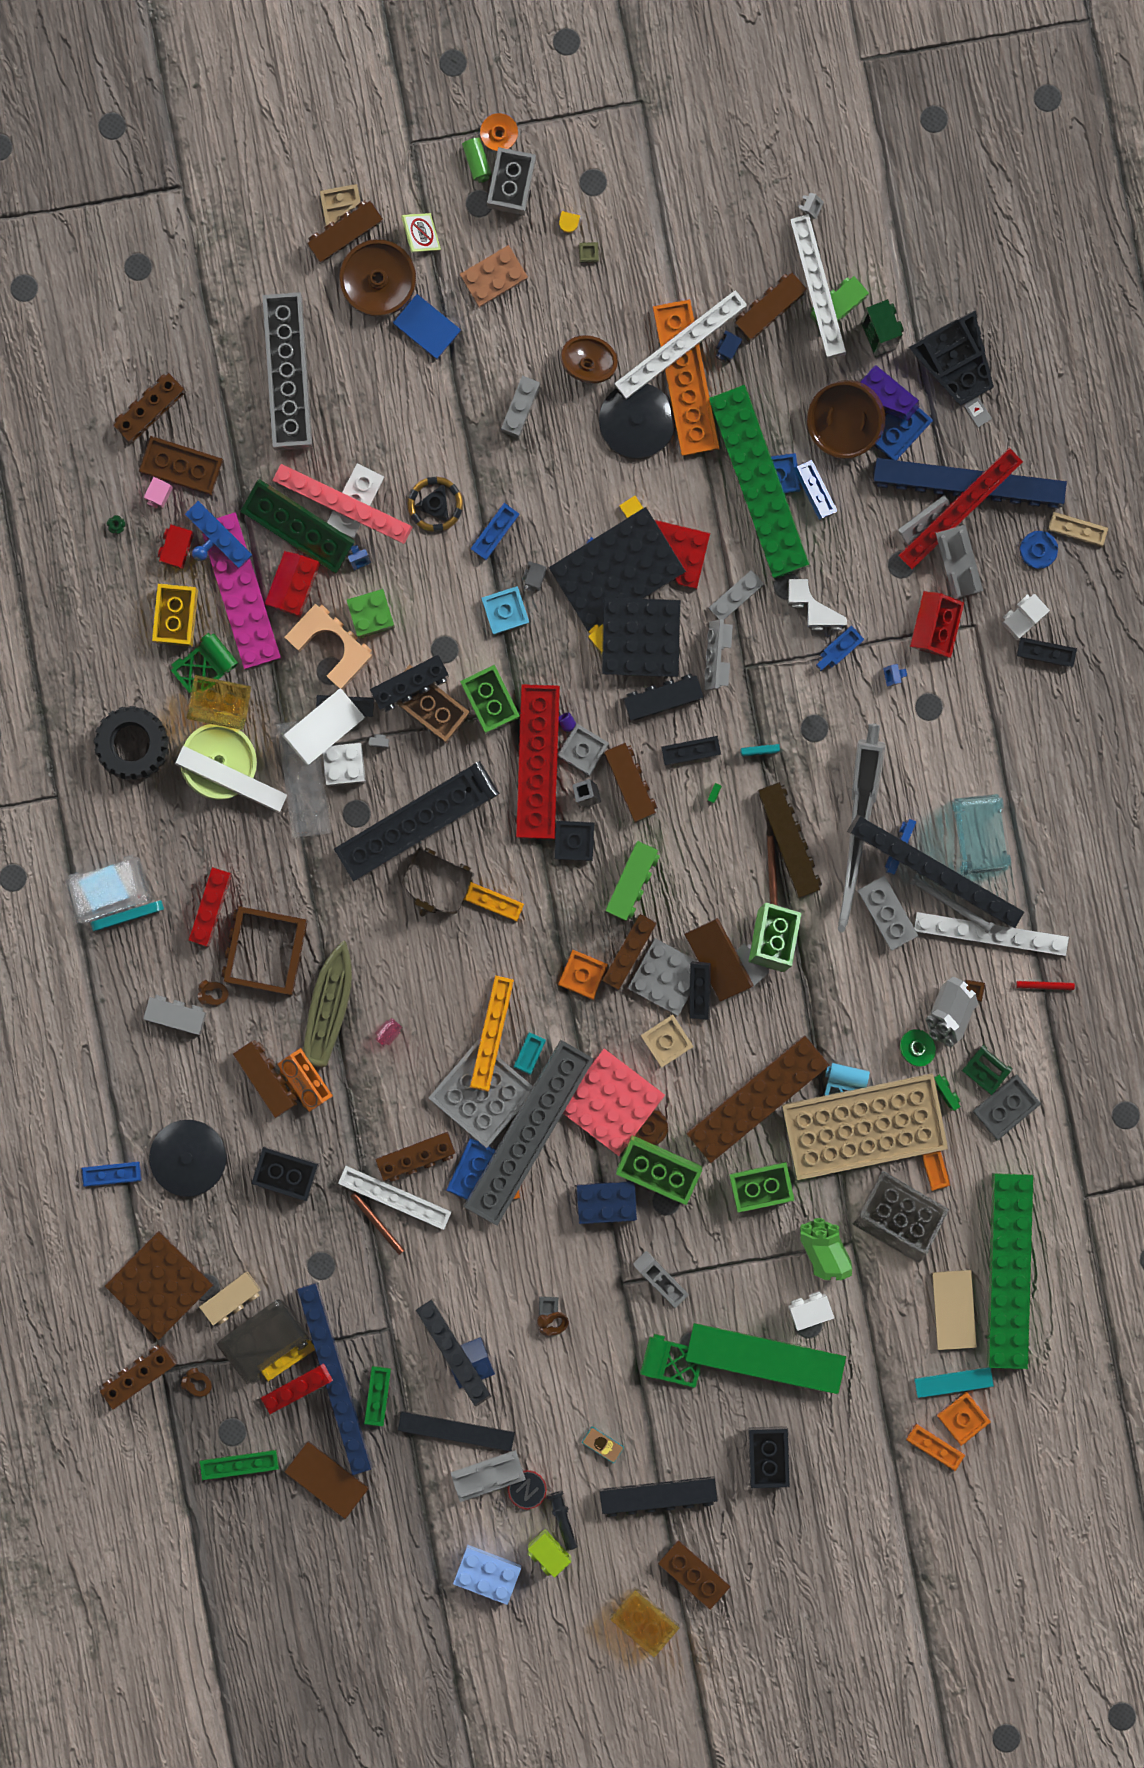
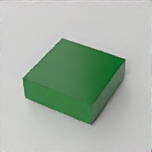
[707,783,722,804]

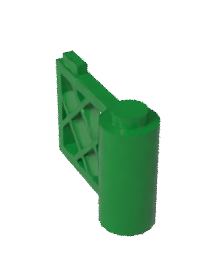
[171,633,238,700]
[640,1333,701,1388]

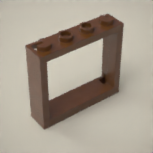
[221,906,308,995]

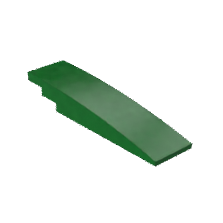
[686,1323,846,1394]

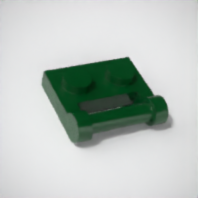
[961,1044,1013,1095]

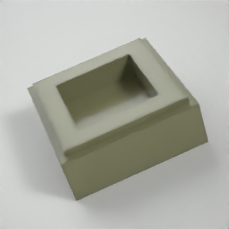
[579,242,599,263]

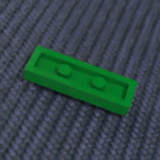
[364,1366,391,1426]

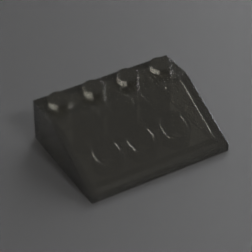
[853,1171,949,1263]

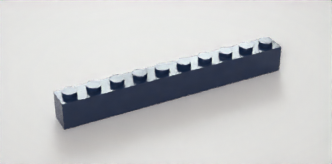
[873,458,1067,509]
[297,1282,372,1475]

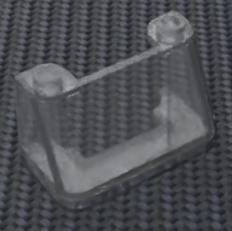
[66,855,153,925]

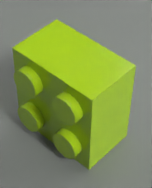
[528,1529,571,1578]

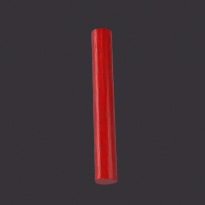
[1016,981,1075,990]

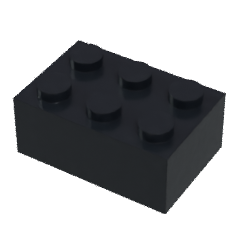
[251,1146,320,1201]
[748,1426,790,1488]

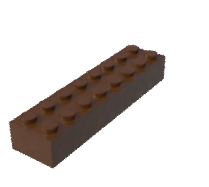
[686,1035,830,1163]

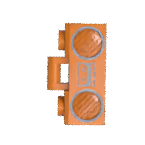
[277,1048,333,1112]

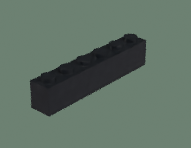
[600,1476,718,1517]

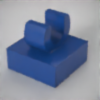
[348,545,371,570]
[883,664,907,687]

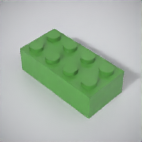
[605,841,660,921]
[616,1135,702,1205]

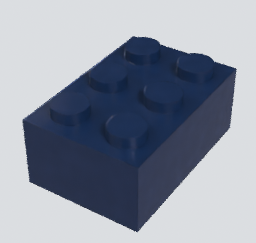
[577,1181,637,1224]

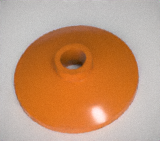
[480,113,518,151]

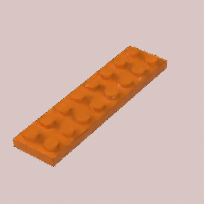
[653,299,719,456]

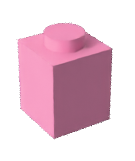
[144,477,173,509]

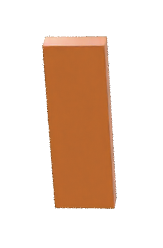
[906,1424,965,1471]

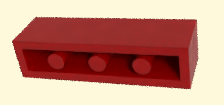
[189,867,232,947]

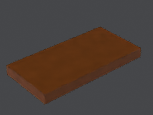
[139,436,223,496]
[684,918,754,1002]
[285,1441,369,1519]

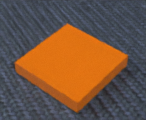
[558,950,608,999]
[937,1391,991,1446]

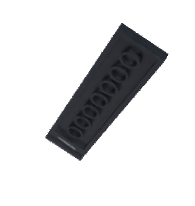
[334,761,500,882]

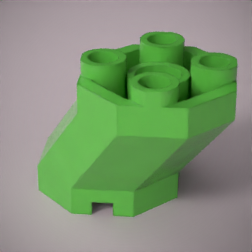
[800,1218,852,1280]

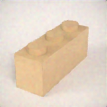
[200,1271,261,1326]

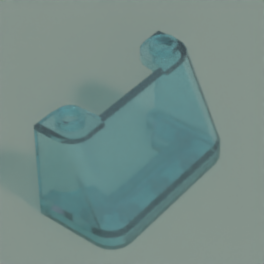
[951,794,1011,876]

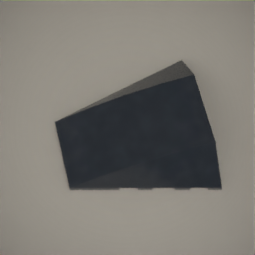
[908,310,994,406]

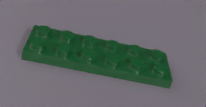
[240,479,355,573]

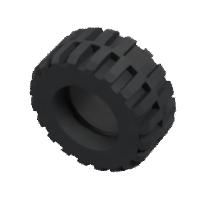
[94,706,169,781]

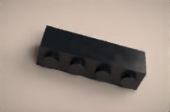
[623,674,704,722]

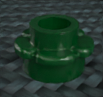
[107,515,126,534]

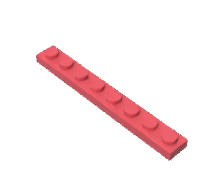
[272,464,413,544]

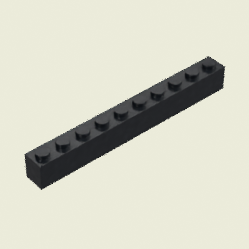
[847,815,1024,928]

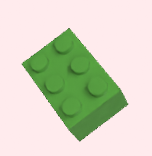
[460,664,520,735]
[748,903,801,972]
[729,1162,795,1213]

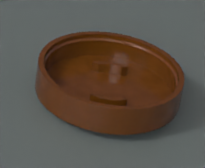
[807,380,885,458]

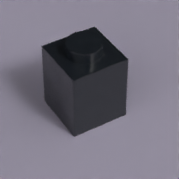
[572,779,601,808]

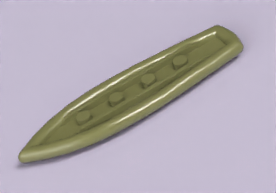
[303,941,352,1067]

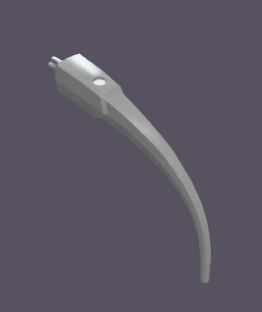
[838,723,886,932]

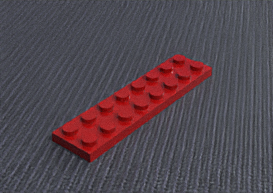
[516,684,560,839]

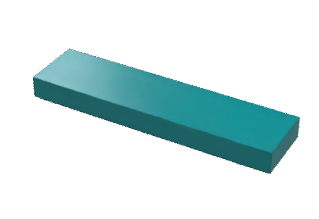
[914,1367,994,1398]

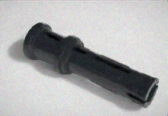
[547,1491,578,1551]

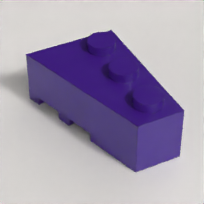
[860,365,920,421]

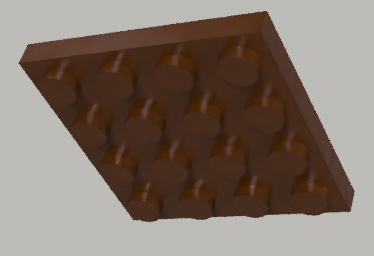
[105,1231,214,1340]

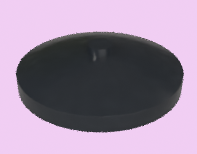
[599,384,675,459]
[149,1119,227,1197]

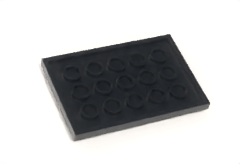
[548,507,686,633]

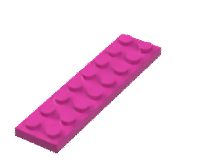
[201,512,281,670]

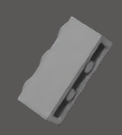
[501,375,540,439]
[143,994,207,1035]

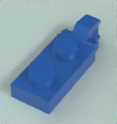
[816,625,864,671]

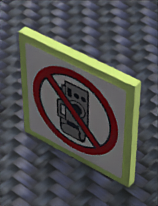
[401,213,441,252]

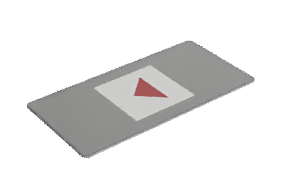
[963,396,992,427]

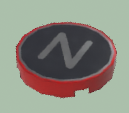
[508,1470,547,1509]

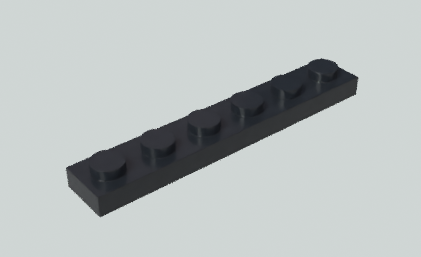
[416,1299,492,1407]

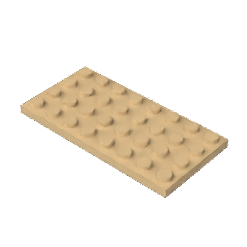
[782,1073,948,1180]

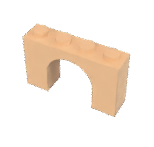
[284,604,373,690]

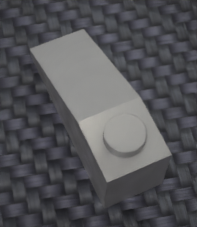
[633,1250,689,1308]

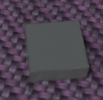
[539,1296,559,1316]

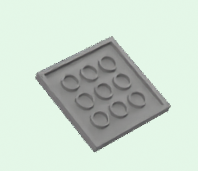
[429,1039,533,1148]

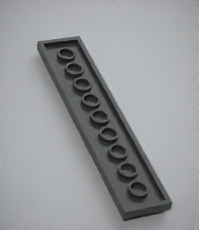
[464,1039,594,1226]

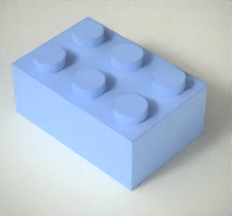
[453,1545,522,1605]

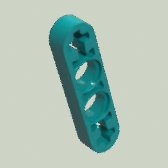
[90,900,164,932]

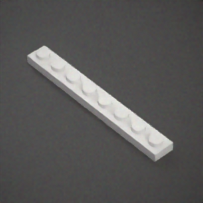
[790,214,846,359]
[614,290,747,399]
[914,912,1069,956]

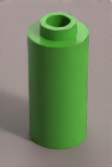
[462,138,492,183]

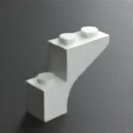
[788,579,847,630]

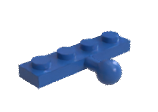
[185,501,253,569]

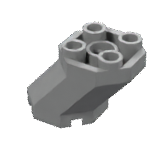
[925,977,978,1047]

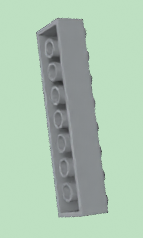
[262,292,313,451]

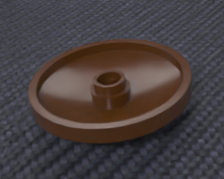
[340,239,416,317]

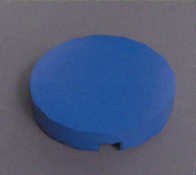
[1020,531,1058,569]

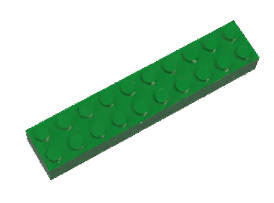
[709,385,811,579]
[987,1173,1034,1369]

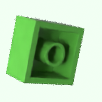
[347,589,395,639]

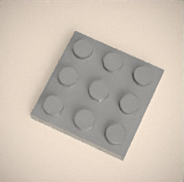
[627,938,698,1016]

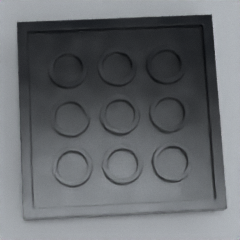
[601,597,681,677]

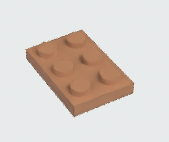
[460,245,528,308]

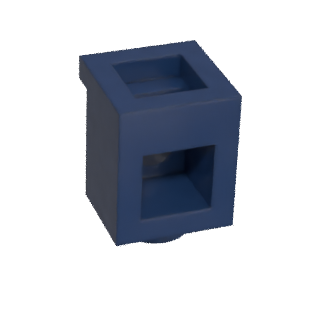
[716,330,742,363]

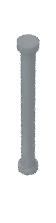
[910,874,994,933]

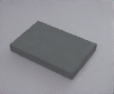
[972,1074,1041,1141]

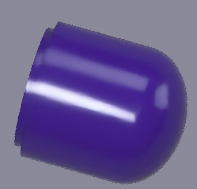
[559,712,576,732]

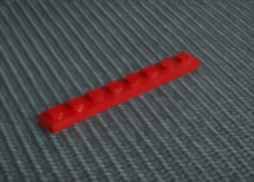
[898,447,1023,569]

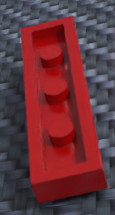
[261,1363,333,1414]

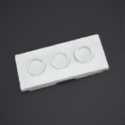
[327,463,385,538]

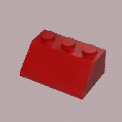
[265,551,320,618]
[910,591,964,658]

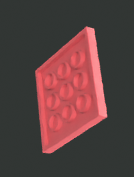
[563,1049,665,1156]

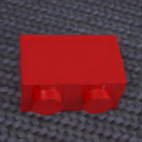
[158,524,194,570]

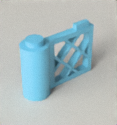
[824,1063,870,1096]

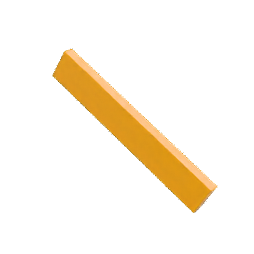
[470,975,514,1092]

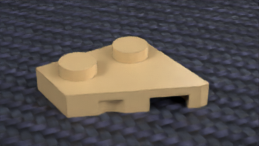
[320,184,361,226]

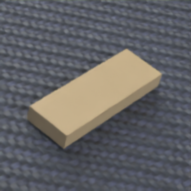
[1047,512,1108,547]

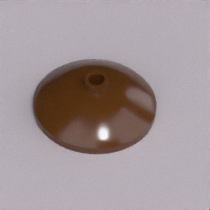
[561,335,618,384]

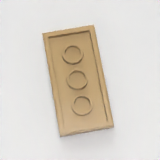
[932,1270,977,1350]

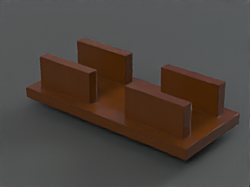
[658,1540,731,1610]

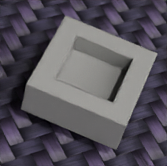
[369,734,390,748]

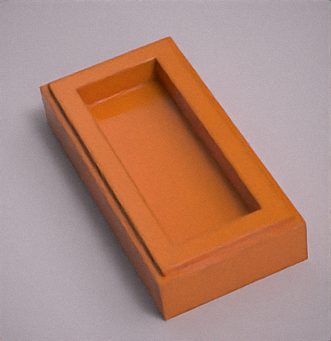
[921,1151,950,1191]

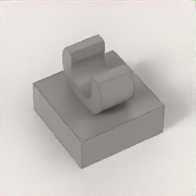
[798,193,824,219]

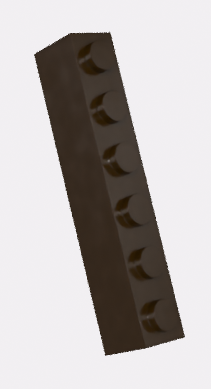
[757,782,822,898]

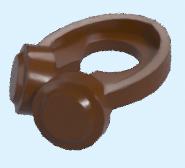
[198,980,228,1005]
[537,1312,569,1337]
[181,1368,212,1397]

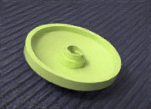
[181,723,257,800]

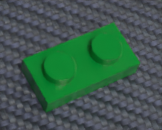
[934,1074,961,1111]

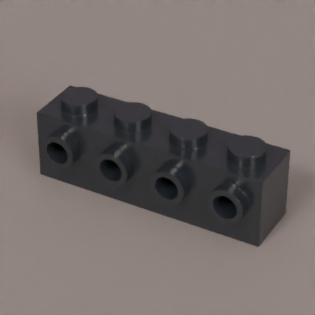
[370,655,449,712]

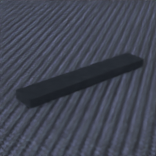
[398,1411,515,1451]

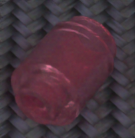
[375,1017,403,1046]

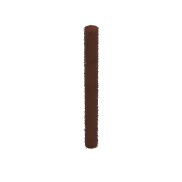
[767,836,778,906]
[350,1191,405,1255]

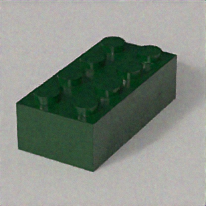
[861,299,904,357]

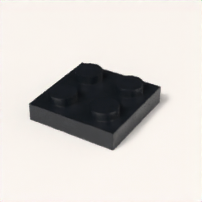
[554,821,595,861]

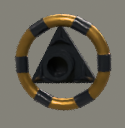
[408,476,463,532]

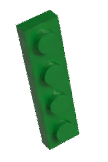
[200,1449,279,1480]

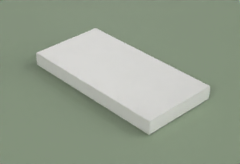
[283,688,365,765]

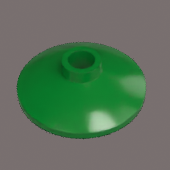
[900,1029,936,1067]

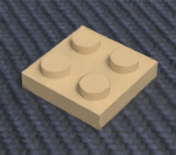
[640,1015,694,1068]

